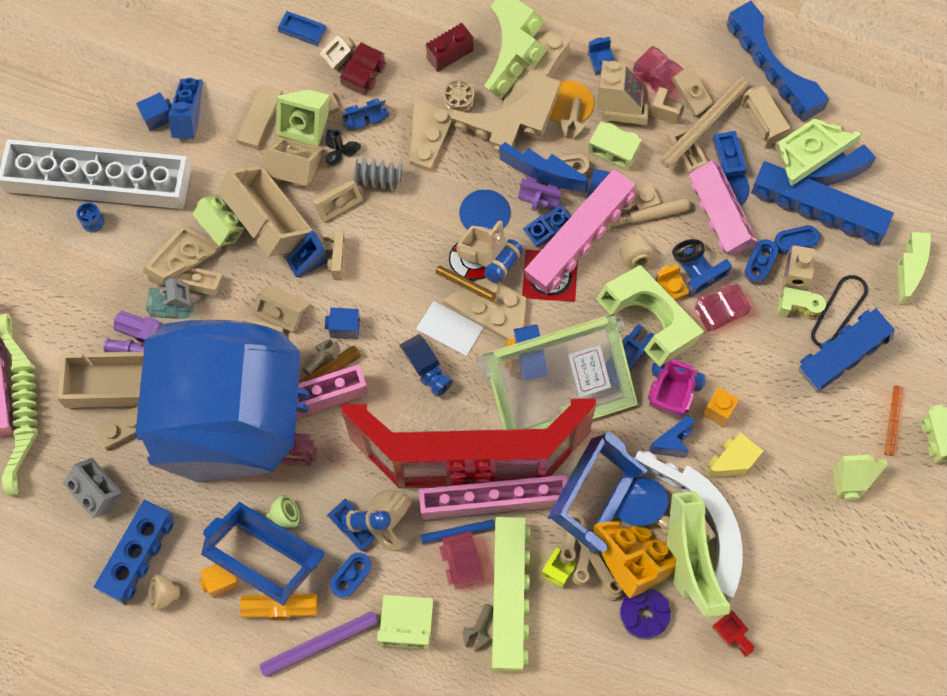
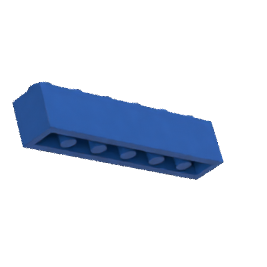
[751,161,894,245]

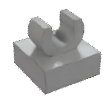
[161,277,190,308]

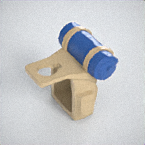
[457,221,523,284]
[342,490,413,550]

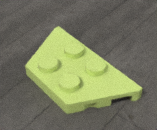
[779,119,861,186]

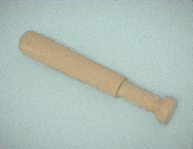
[606,198,691,232]

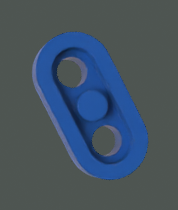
[744,239,778,283]
[330,552,372,599]

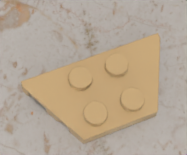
[444,278,526,340]

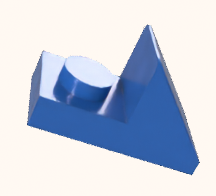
[649,415,695,458]

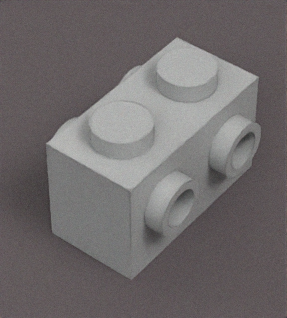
[63,458,122,518]

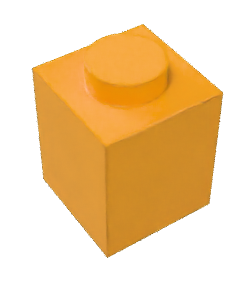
[703,387,740,427]
[199,564,241,598]

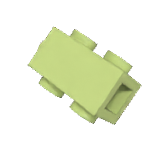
[192,196,245,247]
[921,405,947,463]

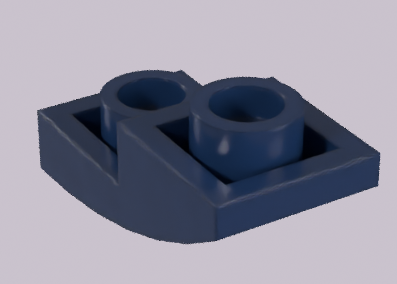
[399,333,440,376]

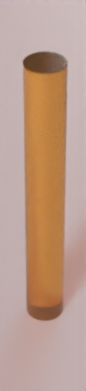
[884,385,903,456]

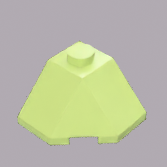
[833,455,888,501]

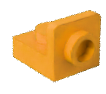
[655,264,690,301]

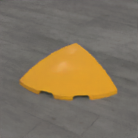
[593,522,676,598]

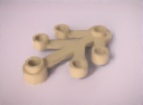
[559,513,623,600]

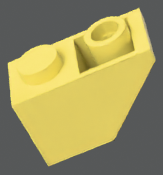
[707,433,763,478]

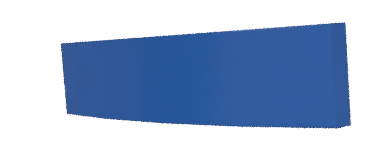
[499,142,588,193]

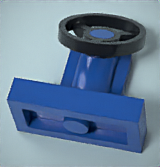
[672,239,732,297]

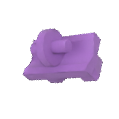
[518,176,562,211]

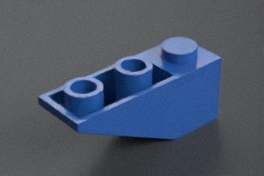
[168,78,203,139]

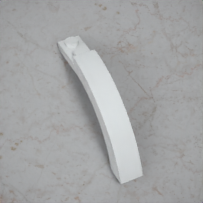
[634,451,743,603]

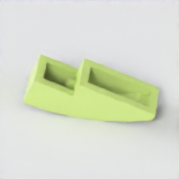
[898,232,931,305]

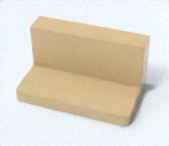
[252,285,310,332]

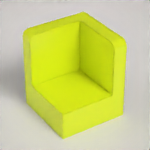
[541,546,577,589]

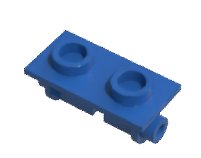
[342,98,389,130]

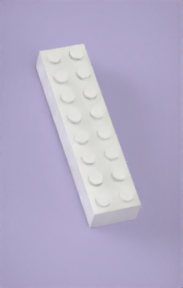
[0,139,191,209]

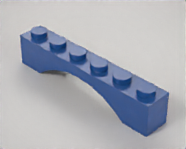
[727,1,829,122]

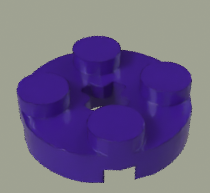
[620,589,671,640]

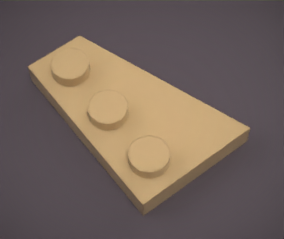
[410,98,453,172]
[143,224,222,284]

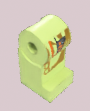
[777,287,826,320]

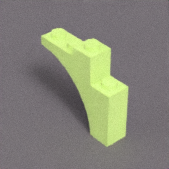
[484,0,547,99]
[667,491,730,617]

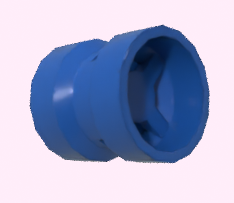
[76,202,104,233]
[420,366,453,397]

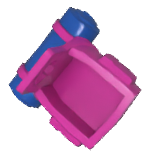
[647,359,706,417]

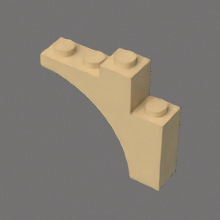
[451,74,561,153]

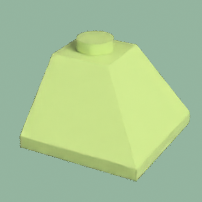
[276,90,329,146]

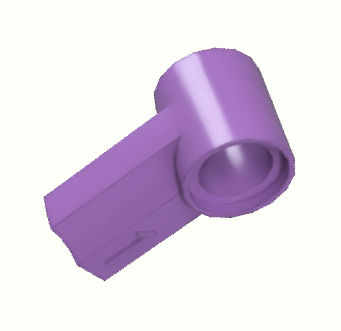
[113,310,163,344]

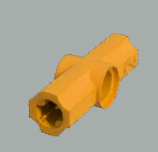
[240,593,318,620]

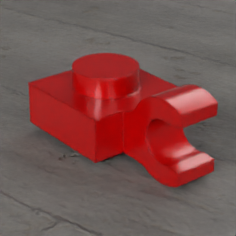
[712,610,755,657]

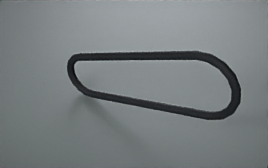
[811,275,868,346]

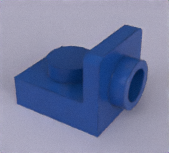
[588,37,615,75]

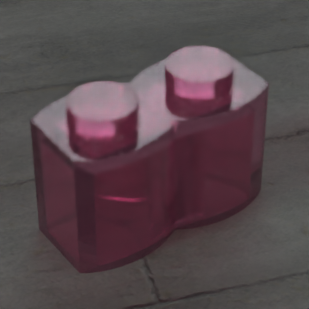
[633,46,683,97]
[694,284,751,332]
[281,433,317,466]
[439,531,484,590]

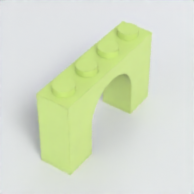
[596,265,704,367]

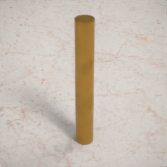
[436,265,496,302]

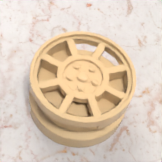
[443,79,475,113]

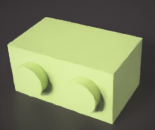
[588,121,642,171]

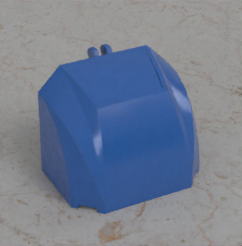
[135,320,310,483]

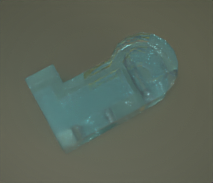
[146,288,194,319]

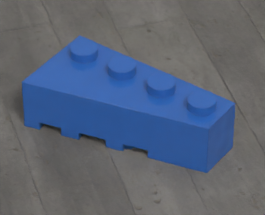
[799,308,895,393]

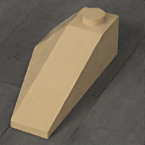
[502,31,569,108]

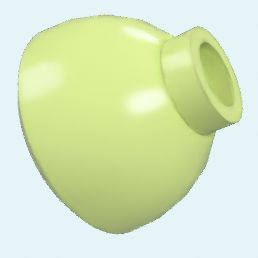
[266,495,300,529]

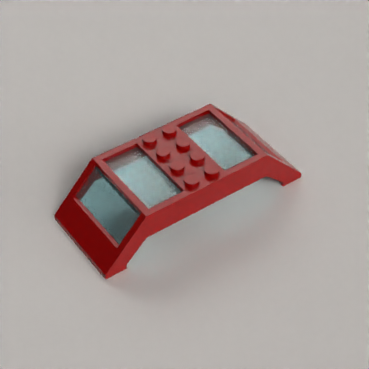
[341,398,596,489]

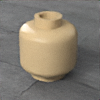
[619,234,653,268]

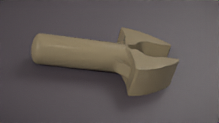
[303,339,340,375]
[463,604,493,651]

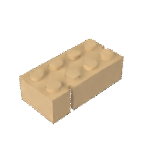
[217,165,313,257]
[58,352,144,408]

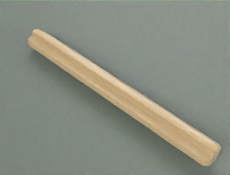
[661,77,750,168]

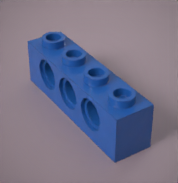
[93,499,174,605]

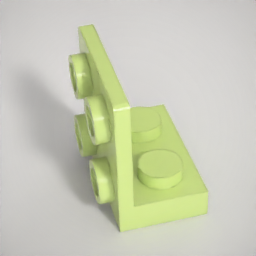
[377,595,433,649]

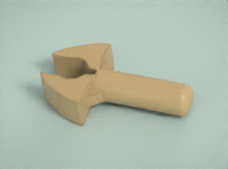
[560,97,585,139]

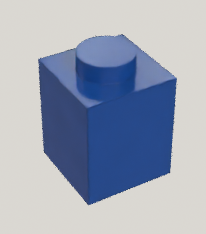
[136,92,172,131]
[325,307,360,339]

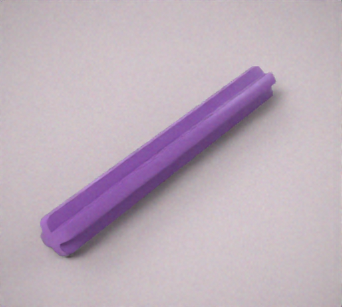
[260,611,378,677]

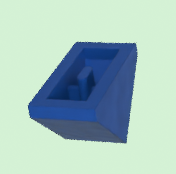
[286,231,328,277]

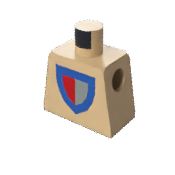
[781,246,816,293]

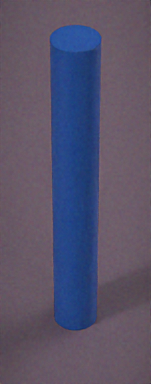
[421,519,495,544]

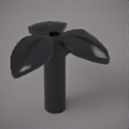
[325,129,361,165]

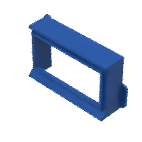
[547,432,648,553]
[201,501,325,606]

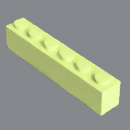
[492,517,530,672]

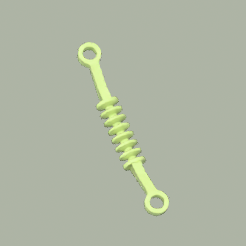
[0,313,38,496]

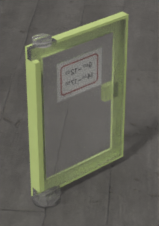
[476,314,638,430]

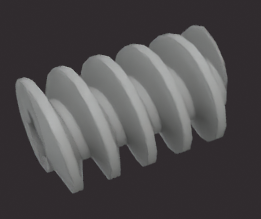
[354,158,403,191]

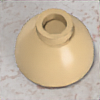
[149,575,180,610]

